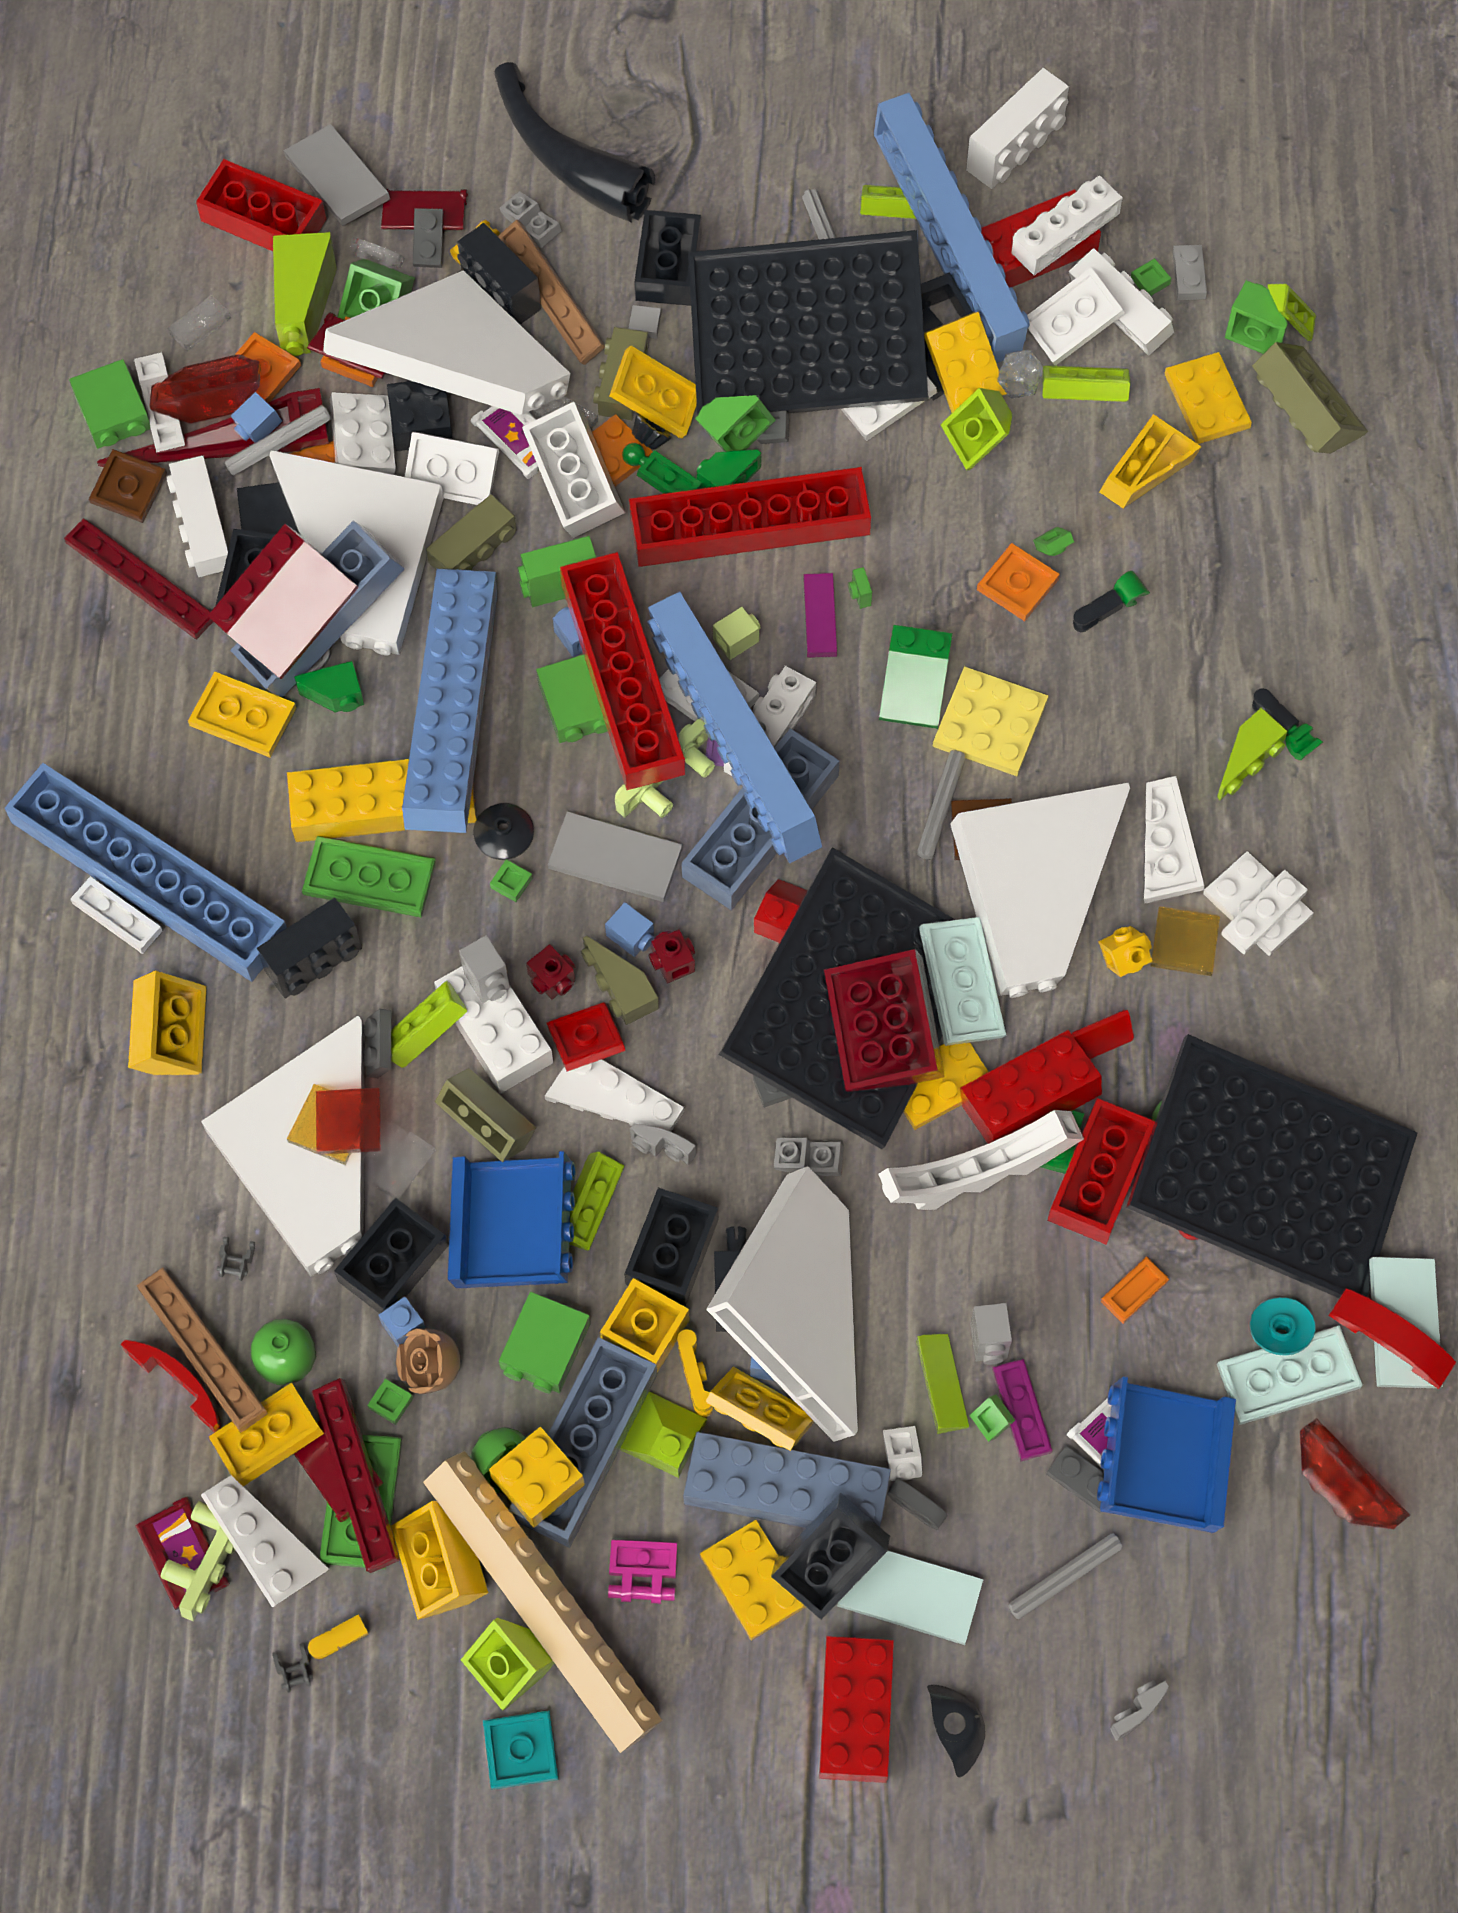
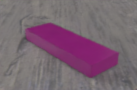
[803,573,837,658]
[992,1359,1053,1462]

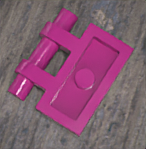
[608,1540,677,1604]

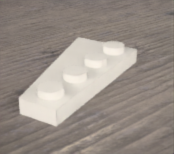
[1144,776,1204,904]
[545,1059,684,1132]
[201,1475,329,1607]

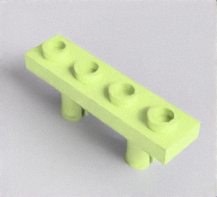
[615,719,715,818]
[161,1501,235,1622]

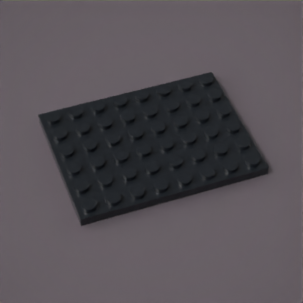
[688,230,929,416]
[718,847,955,1149]
[1126,1034,1418,1298]

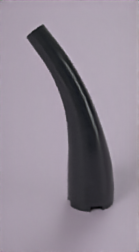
[494,62,655,223]

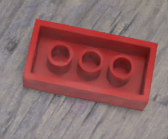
[196,159,326,251]
[981,189,1101,288]
[960,1030,1102,1144]
[1047,1098,1155,1245]
[819,1636,894,1783]

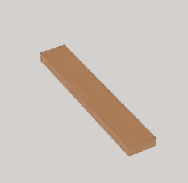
[498,220,605,365]
[136,1267,268,1433]

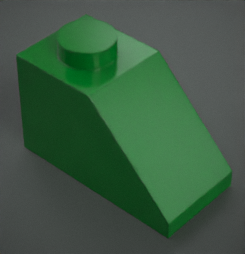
[696,449,761,489]
[294,661,364,713]

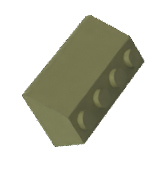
[1252,342,1368,454]

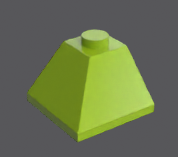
[940,388,1013,470]
[620,1392,707,1478]
[461,1618,555,1711]

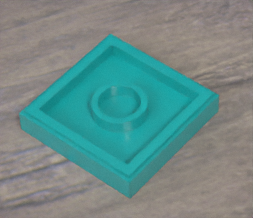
[483,1711,559,1790]

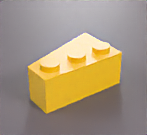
[1099,414,1201,508]

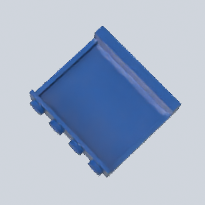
[448,1151,576,1289]
[1097,1377,1236,1533]

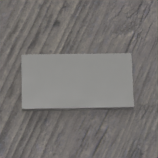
[283,124,390,226]
[548,812,683,902]

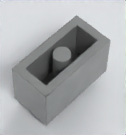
[459,935,510,1003]
[970,1303,1012,1365]

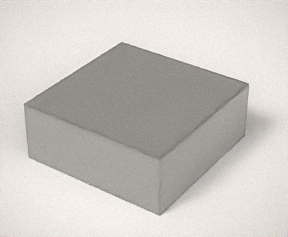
[628,305,661,339]

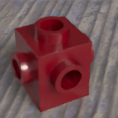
[648,929,695,984]
[526,944,575,1000]

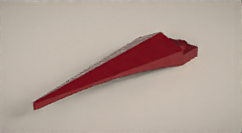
[97,388,329,467]

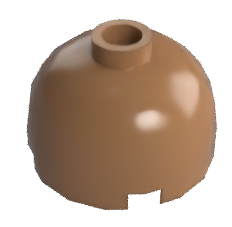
[396,1328,460,1394]

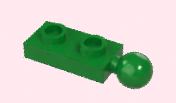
[622,443,702,494]

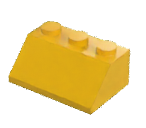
[128,970,206,1075]
[391,1501,488,1619]

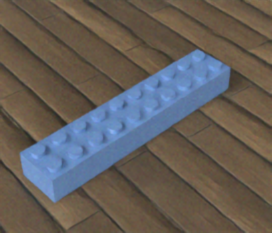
[874,93,1030,363]
[402,569,497,833]
[647,592,822,864]
[5,763,287,982]

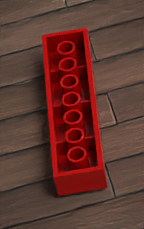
[629,467,871,567]
[560,552,685,790]

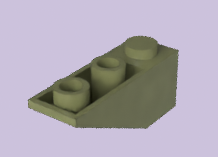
[581,936,659,1025]

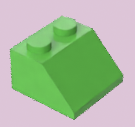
[337,258,415,320]
[1225,280,1288,354]
[695,395,776,452]

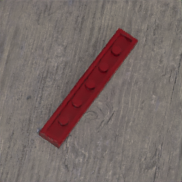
[64,518,213,640]
[312,1378,400,1573]

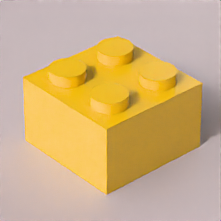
[600,1278,690,1373]
[489,1426,585,1528]

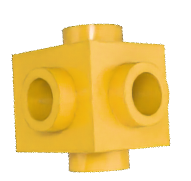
[1098,926,1152,977]

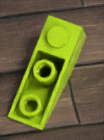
[1217,708,1287,800]

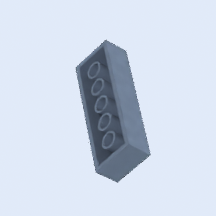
[230,520,404,698]
[682,728,840,911]
[509,1337,657,1548]
[683,1432,891,1528]

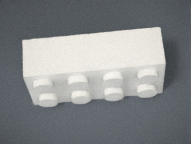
[966,68,1069,189]
[522,402,626,538]
[434,966,553,1094]

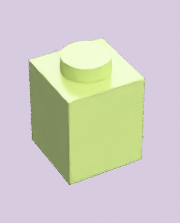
[713,607,761,660]

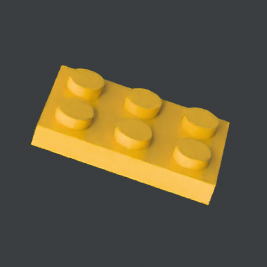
[924,312,1007,413]
[609,345,697,439]
[1165,352,1252,444]
[188,671,296,758]
[903,1043,988,1130]
[705,1367,814,1451]
[209,1383,324,1486]
[700,1520,806,1641]

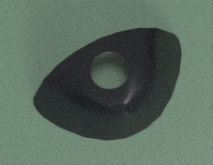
[927,1685,985,1778]

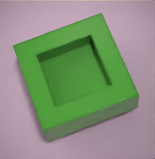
[1131,258,1172,296]
[1033,527,1074,556]
[848,567,872,609]
[490,859,533,902]
[367,1379,413,1425]
[969,1394,1015,1442]

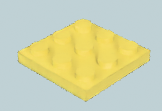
[933,666,1048,776]

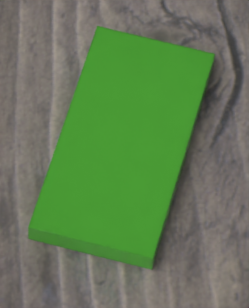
[302,836,436,918]
[319,1435,402,1569]

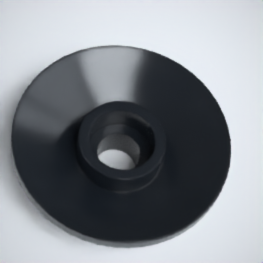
[473,803,534,860]

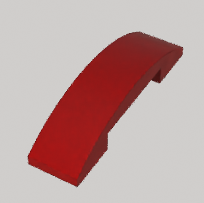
[1328,1288,1456,1389]
[120,1340,222,1433]

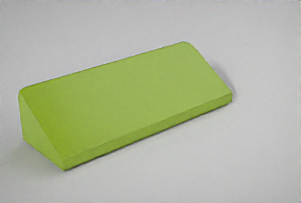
[860,185,916,219]
[1268,284,1316,341]
[1042,366,1130,402]
[391,981,467,1068]
[569,1151,624,1251]
[916,1334,969,1434]

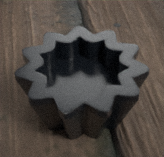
[632,414,672,449]

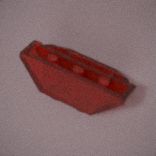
[149,354,261,424]
[1300,1418,1410,1529]

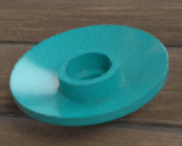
[1250,1298,1315,1356]

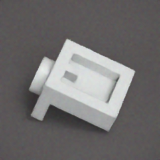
[883,1426,922,1481]

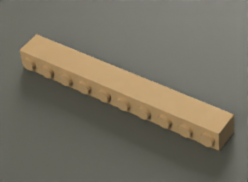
[423,1451,663,1753]

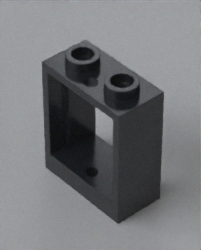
[921,272,973,362]

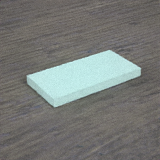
[919,917,1006,1046]
[1369,1257,1443,1388]
[1217,1325,1363,1425]
[837,1551,983,1645]

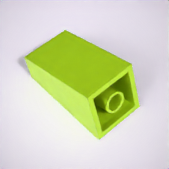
[273,232,337,356]

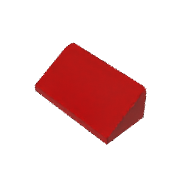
[1072,1010,1134,1059]

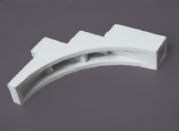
[878,1110,1084,1210]

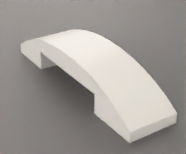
[134,352,185,452]

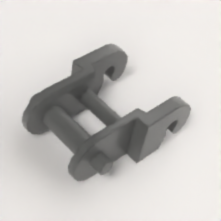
[217,1237,255,1281]
[272,1643,313,1693]

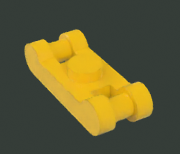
[677,1329,713,1417]

